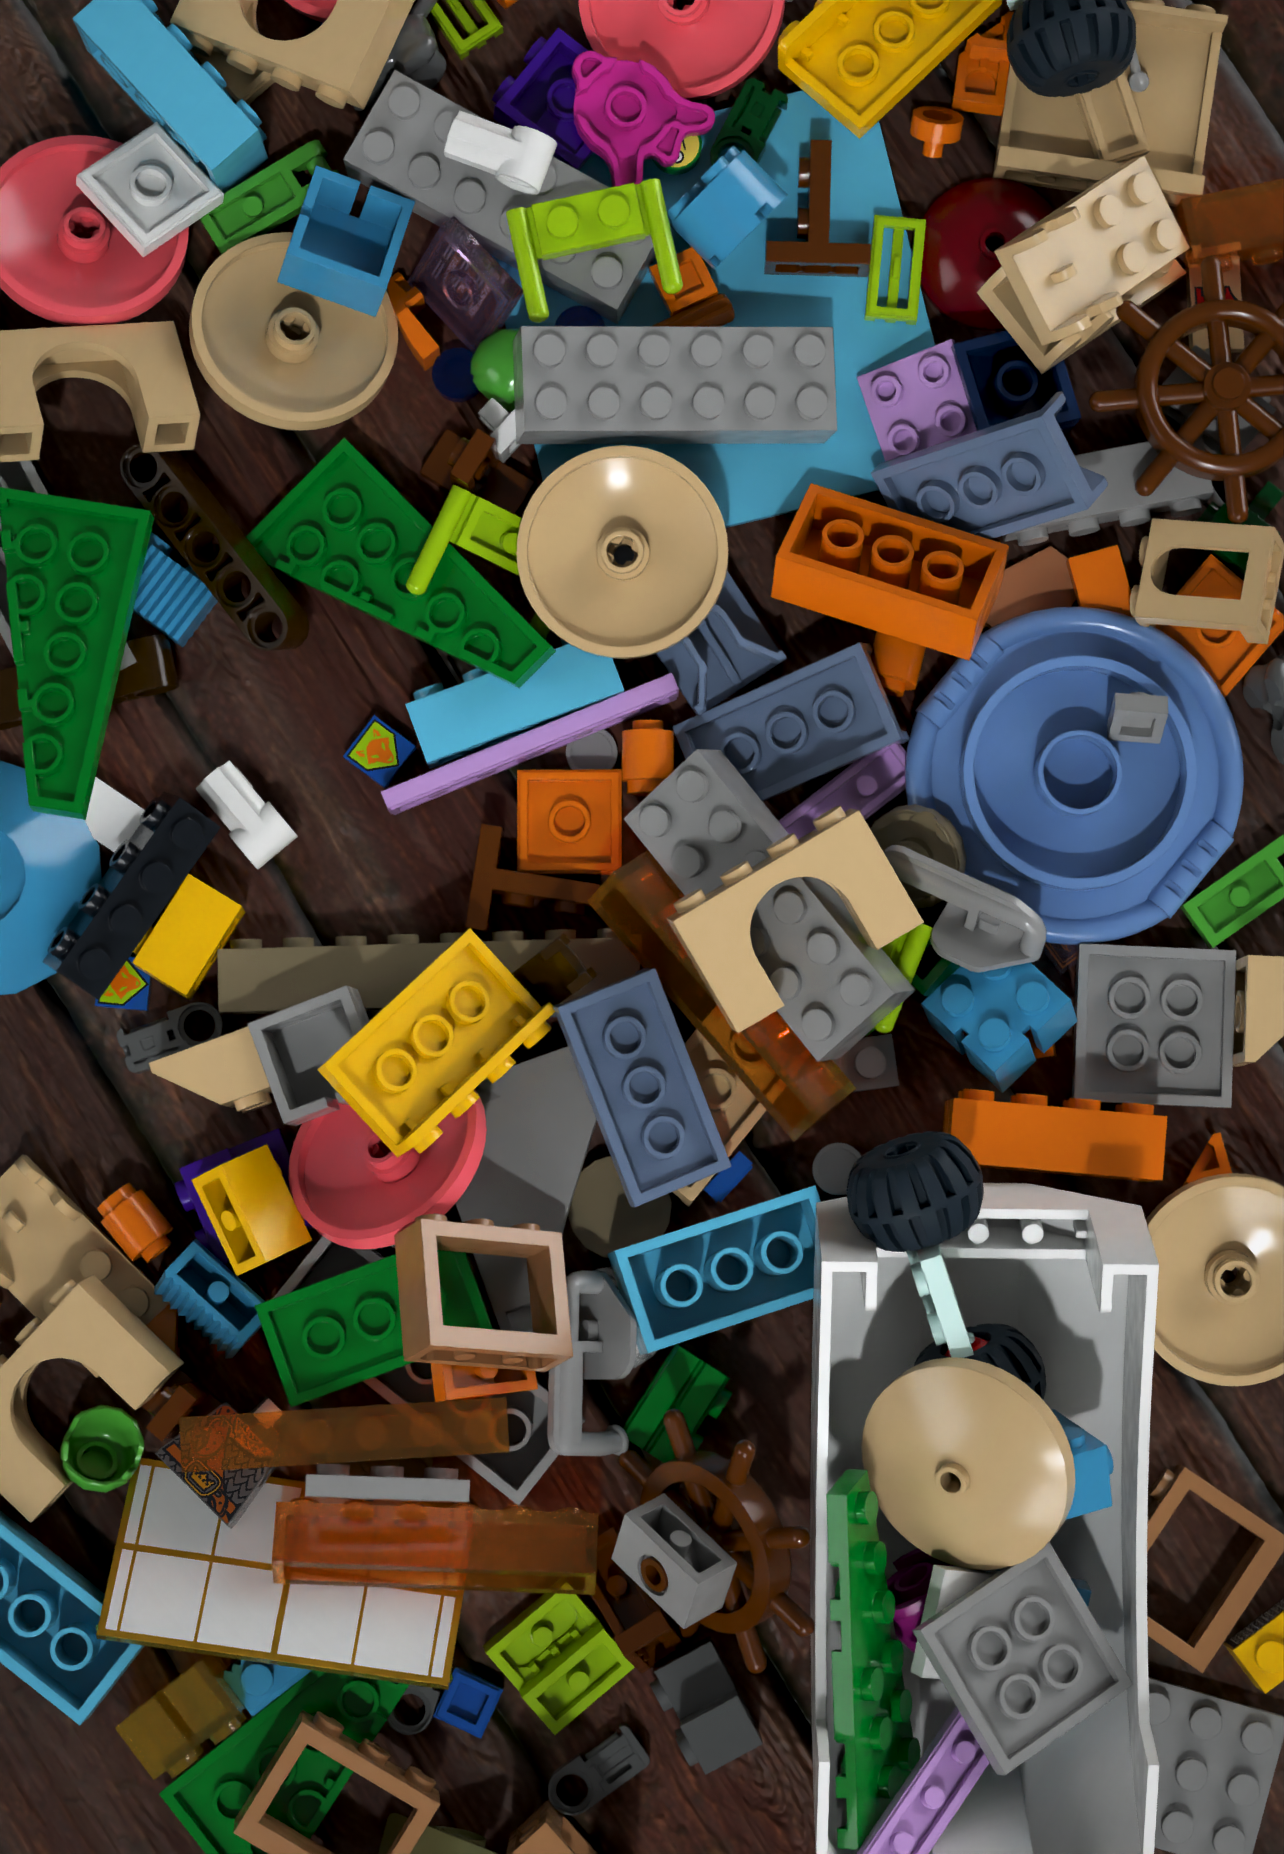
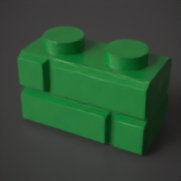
[622,1344,733,1463]

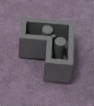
[650,1636,763,1775]

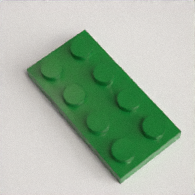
[255,1250,493,1407]

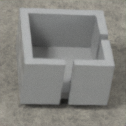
[247,985,369,1126]

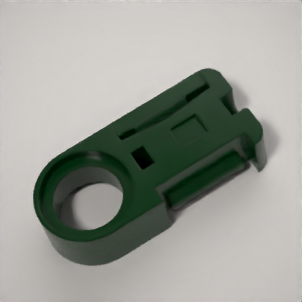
[710,78,788,167]

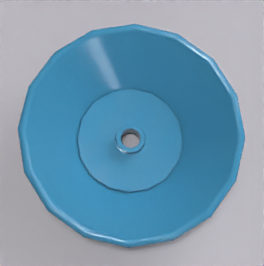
[0,760,102,995]

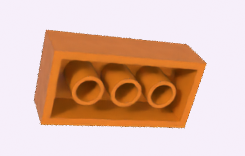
[771,483,1009,661]
[943,1089,1167,1182]

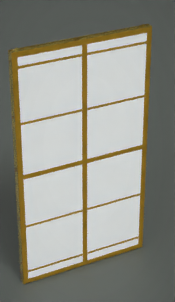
[96,1458,479,1690]

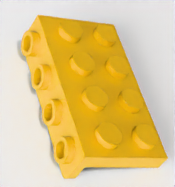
[777,0,1002,139]
[317,928,555,1158]

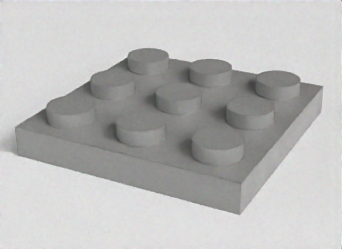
[1071,943,1236,1108]
[912,1542,1133,1775]
[1148,1676,1284,1854]

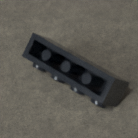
[43,791,221,1000]

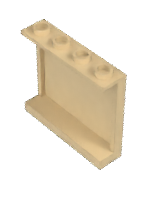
[993,0,1228,210]

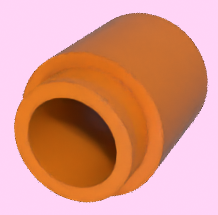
[870,631,926,697]
[622,720,674,796]
[97,1183,174,1263]

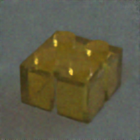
[115,1651,247,1780]

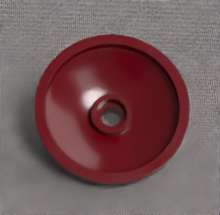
[920,177,1055,331]

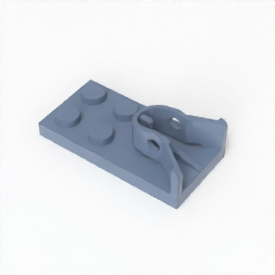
[871,391,1108,540]
[614,546,787,716]
[672,642,910,802]
[550,968,732,1207]

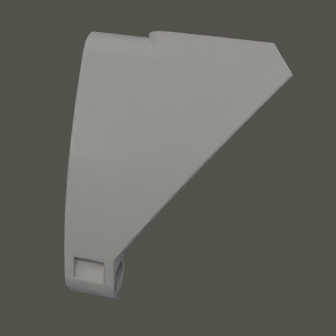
[456,1046,597,1333]

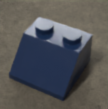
[951,330,1082,435]

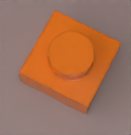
[649,247,718,317]

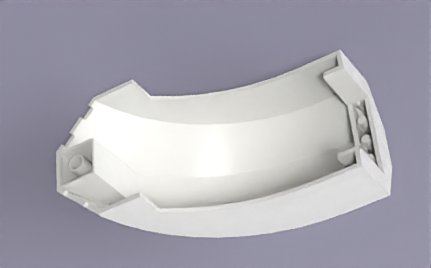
[810,1183,1160,1854]

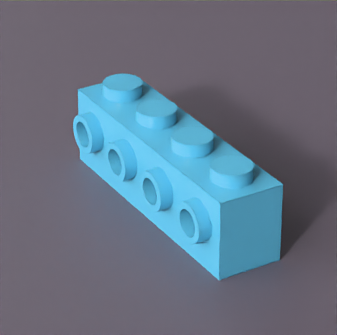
[405,639,624,769]

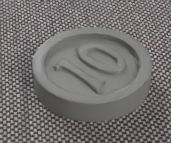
[566,729,618,770]
[812,1143,861,1195]

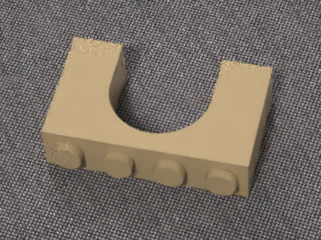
[170,0,415,110]
[0,321,200,462]
[667,805,924,1033]
[0,1275,184,1523]

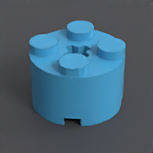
[667,145,788,269]

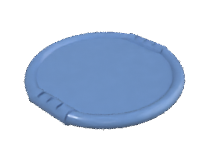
[905,607,1244,945]

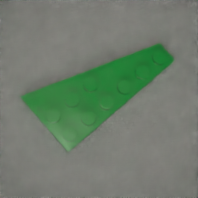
[246,437,556,688]
[0,487,154,820]
[826,1469,920,1850]
[159,1667,411,1854]

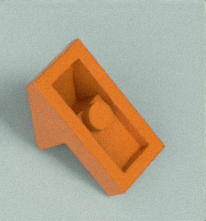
[430,1363,538,1402]

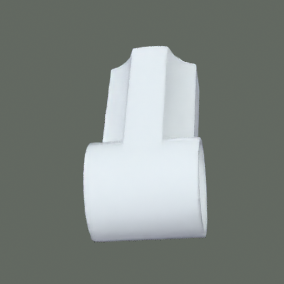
[444,110,557,195]
[196,760,298,870]

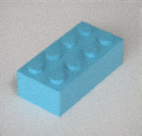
[72,0,269,193]
[607,1185,821,1355]
[0,1510,148,1725]

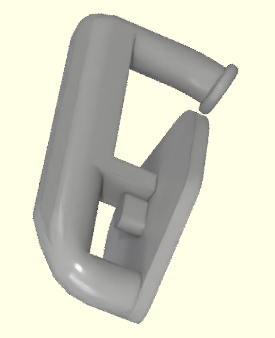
[884,845,1046,972]
[547,1270,637,1456]

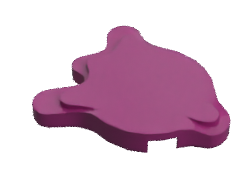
[572,50,715,187]

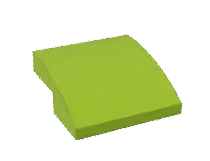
[482,1577,635,1735]

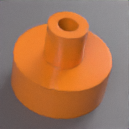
[910,106,964,158]

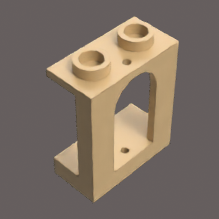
[1130,518,1284,644]

